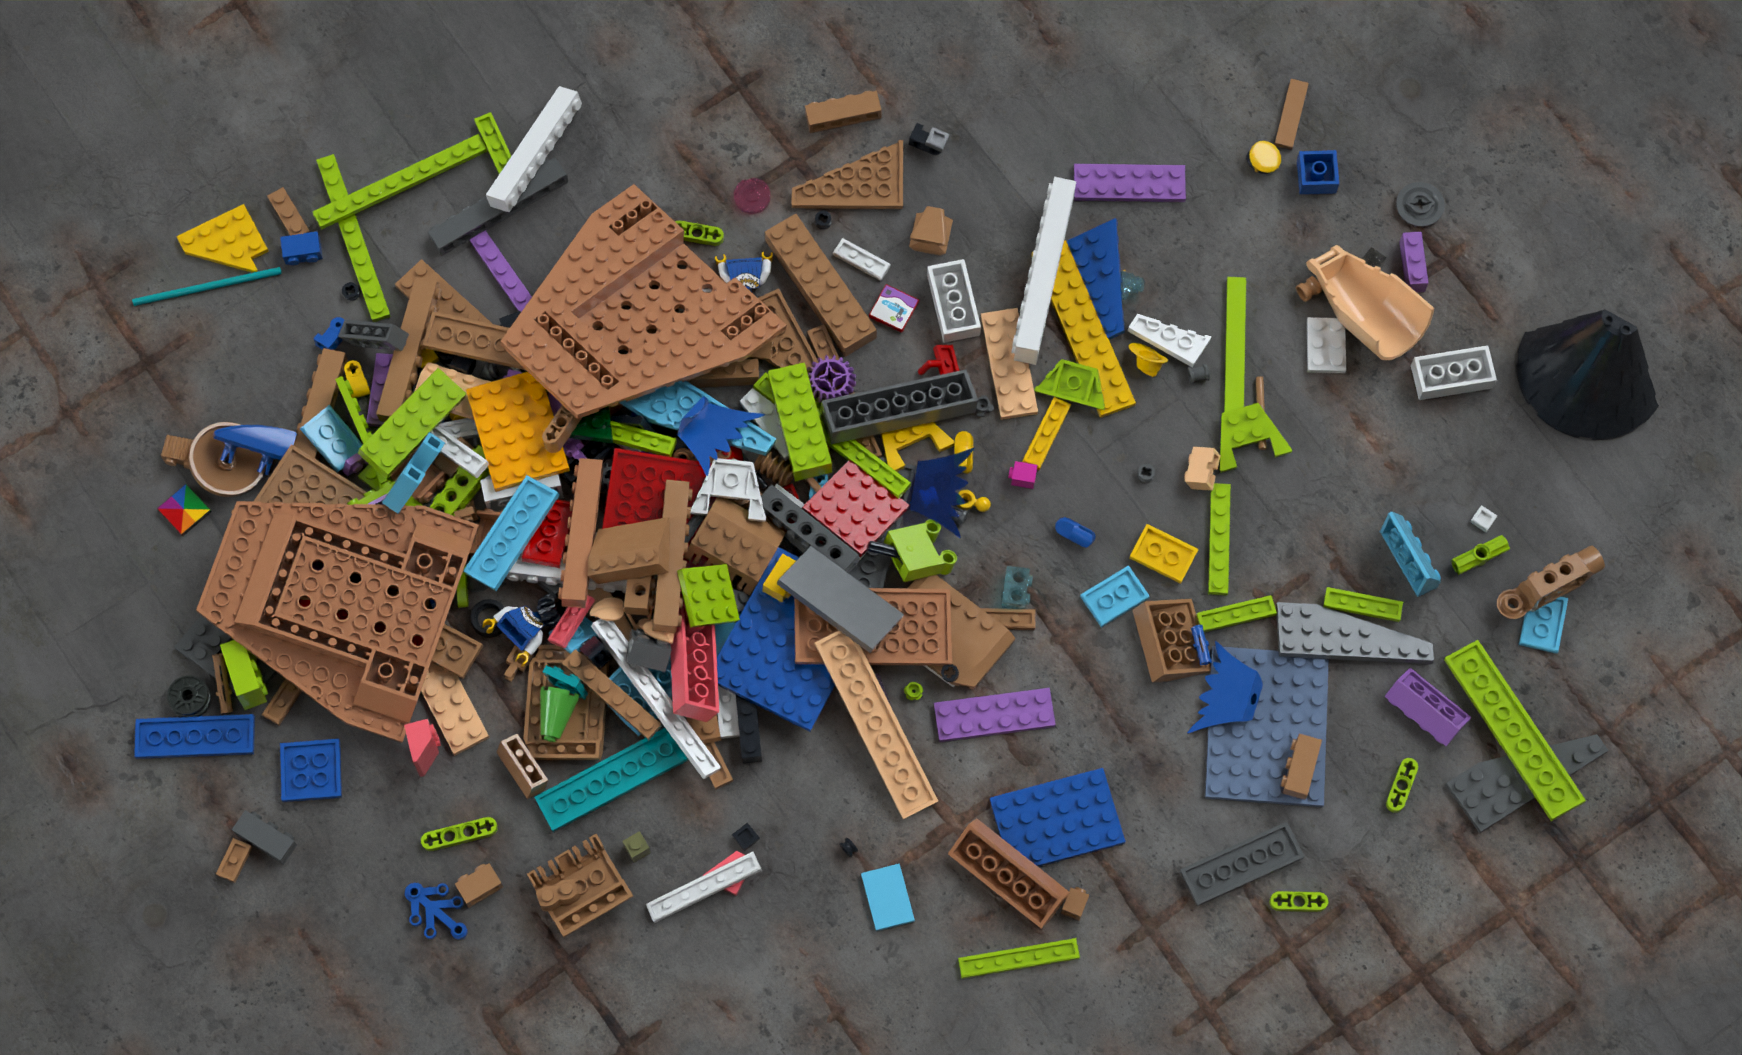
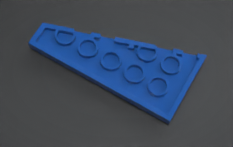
[1067,218,1125,340]

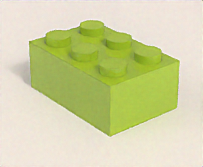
[220,640,268,710]

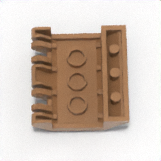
[683,497,786,596]
[527,834,633,937]

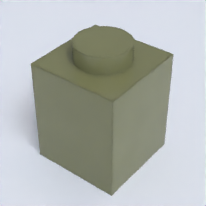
[622,831,651,863]

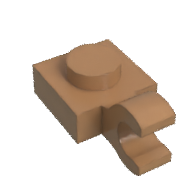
[504,645,533,682]

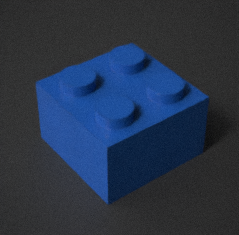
[1297,150,1339,195]

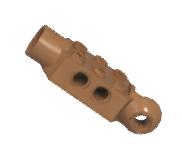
[1497,546,1605,619]

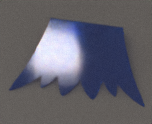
[910,448,974,538]

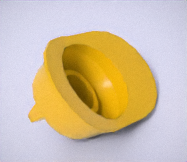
[1128,343,1168,377]

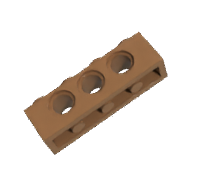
[624,575,656,616]

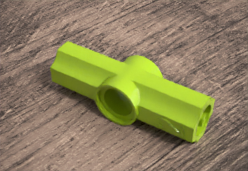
[1451,535,1510,575]

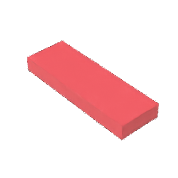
[548,595,595,648]

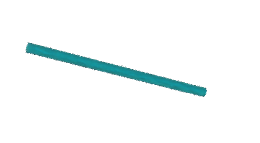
[132,267,282,306]

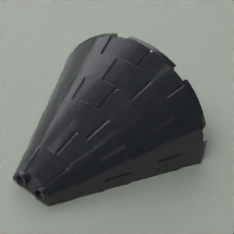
[1516,309,1659,440]

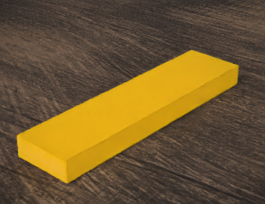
[1022,397,1071,470]

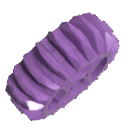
[807,355,856,403]

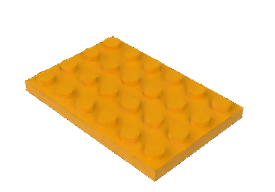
[466,372,570,492]

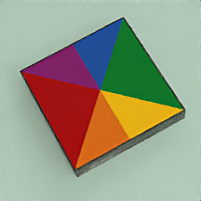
[157,484,212,537]

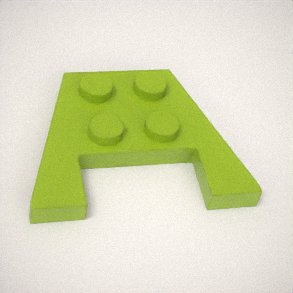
[1220,403,1292,473]

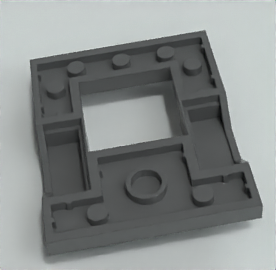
[174,615,277,695]

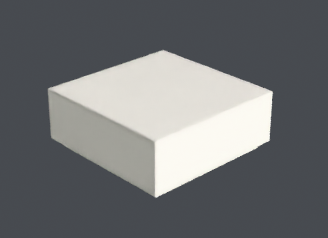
[1470,505,1497,532]

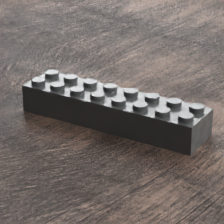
[820,369,978,444]

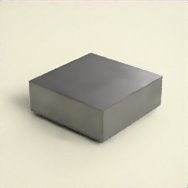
[925,127,949,152]

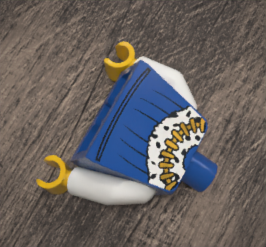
[715,252,773,292]
[482,606,544,667]

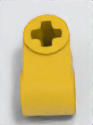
[344,360,371,398]

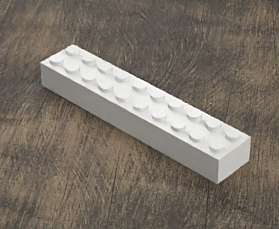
[1011,177,1076,365]

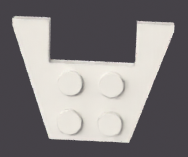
[691,458,766,522]

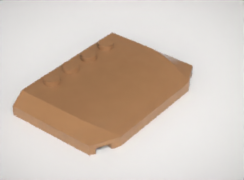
[907,575,1015,690]
[523,645,609,760]

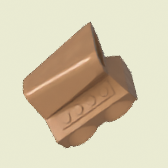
[909,206,953,256]

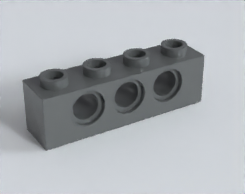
[338,320,409,351]

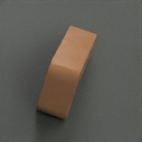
[542,405,582,453]

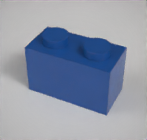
[280,231,323,265]

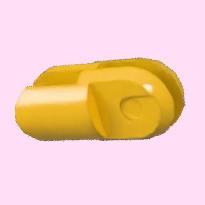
[954,431,973,473]

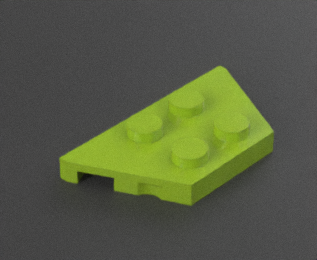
[1034,359,1105,410]

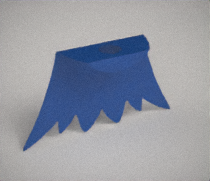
[677,396,765,476]
[1187,641,1263,733]

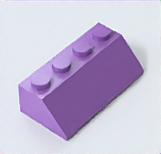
[1385,668,1471,746]

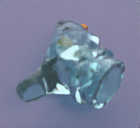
[1121,270,1145,300]

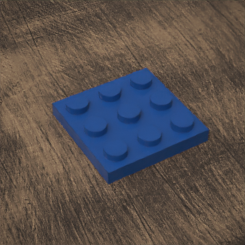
[280,739,342,802]

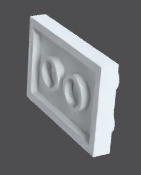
[1307,317,1346,373]

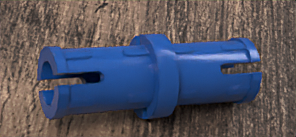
[1191,625,1212,665]

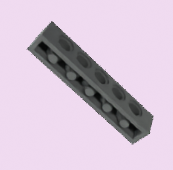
[761,484,860,573]

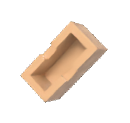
[1184,447,1220,491]

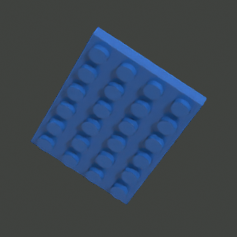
[989,768,1126,867]

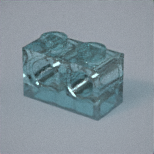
[1001,566,1033,609]

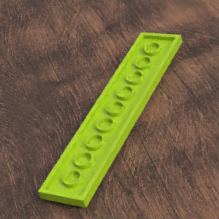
[1444,640,1586,821]

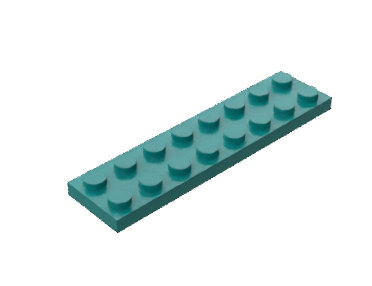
[534,728,689,832]

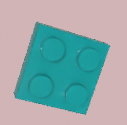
[543,665,589,700]

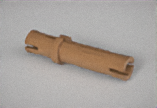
[212,653,233,713]

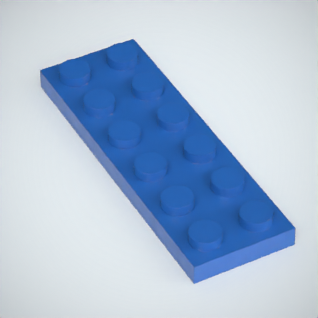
[134,714,255,759]

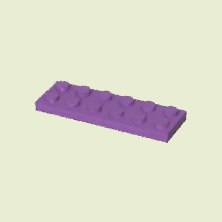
[1074,164,1186,202]
[934,688,1056,742]

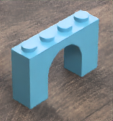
[382,432,445,513]

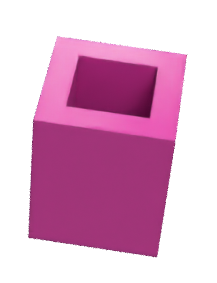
[1008,461,1038,489]

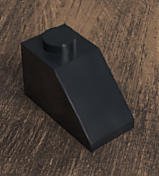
[580,636,613,670]

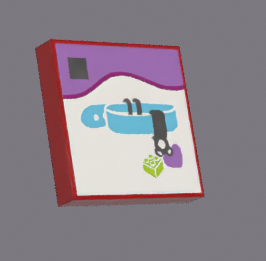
[869,284,919,333]

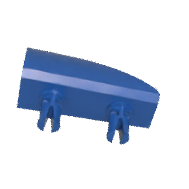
[213,425,297,475]

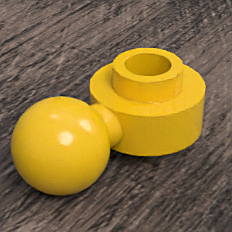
[955,490,991,512]

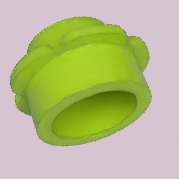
[904,682,923,700]

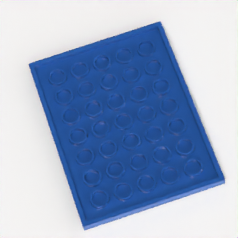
[717,547,835,732]

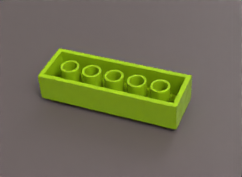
[768,362,832,481]
[358,368,467,479]

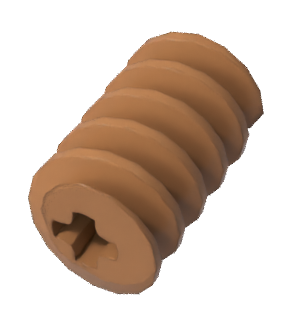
[754,451,794,487]

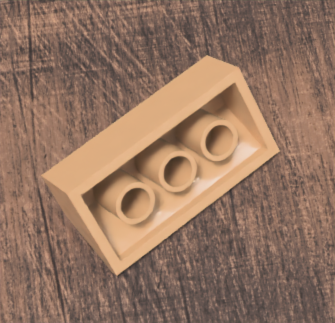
[414,362,491,420]

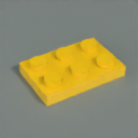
[1129,524,1198,584]

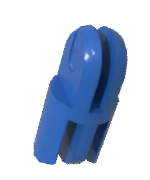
[1055,517,1096,548]

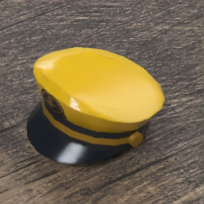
[1246,141,1281,174]

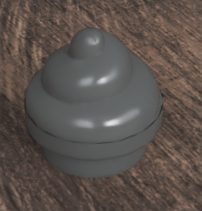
[479,363,500,381]

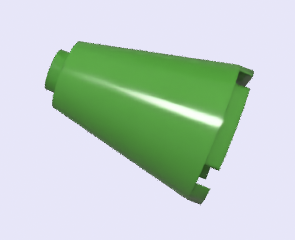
[540,686,579,742]

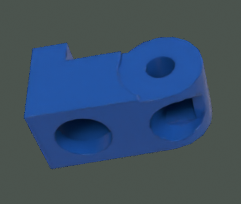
[313,317,345,350]

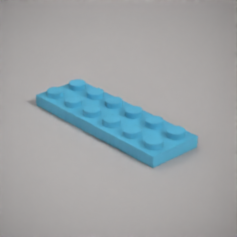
[463,475,560,591]

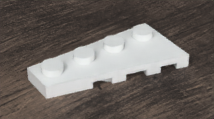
[1127,314,1211,368]
[740,388,789,461]

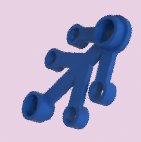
[405,883,468,940]

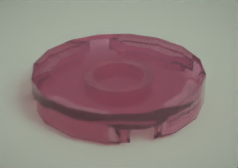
[734,178,771,214]

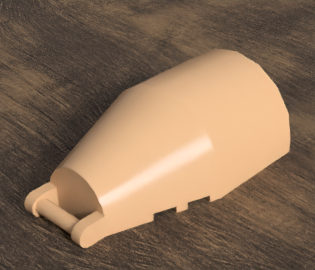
[1306,245,1434,360]

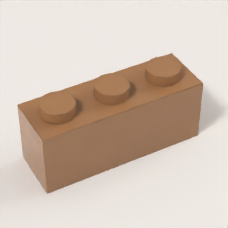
[1280,733,1322,800]
[496,734,548,799]

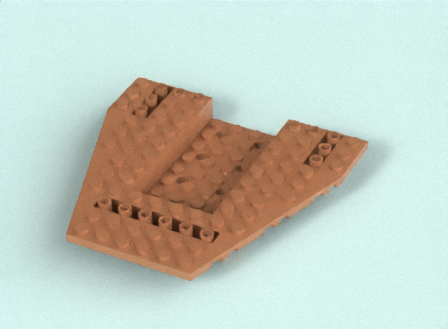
[500,184,787,419]
[196,501,479,743]

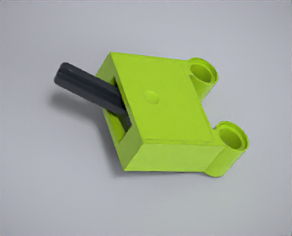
[867,519,957,582]

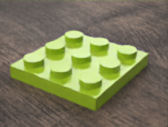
[677,564,740,628]

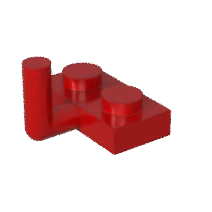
[918,345,960,375]

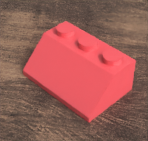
[404,719,441,777]

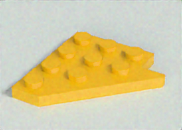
[176,204,269,273]

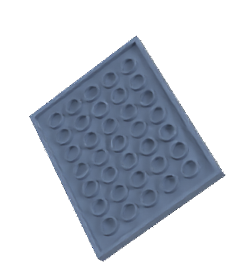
[1205,646,1329,807]

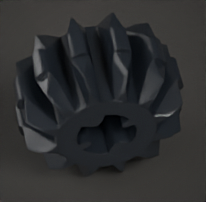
[537,593,566,627]

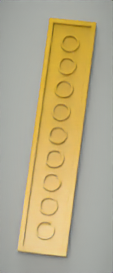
[1031,240,1136,418]

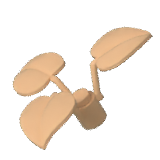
[590,594,675,644]

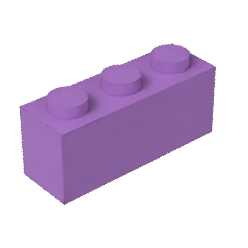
[1399,232,1428,292]

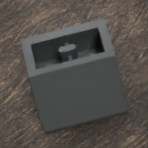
[626,629,672,672]

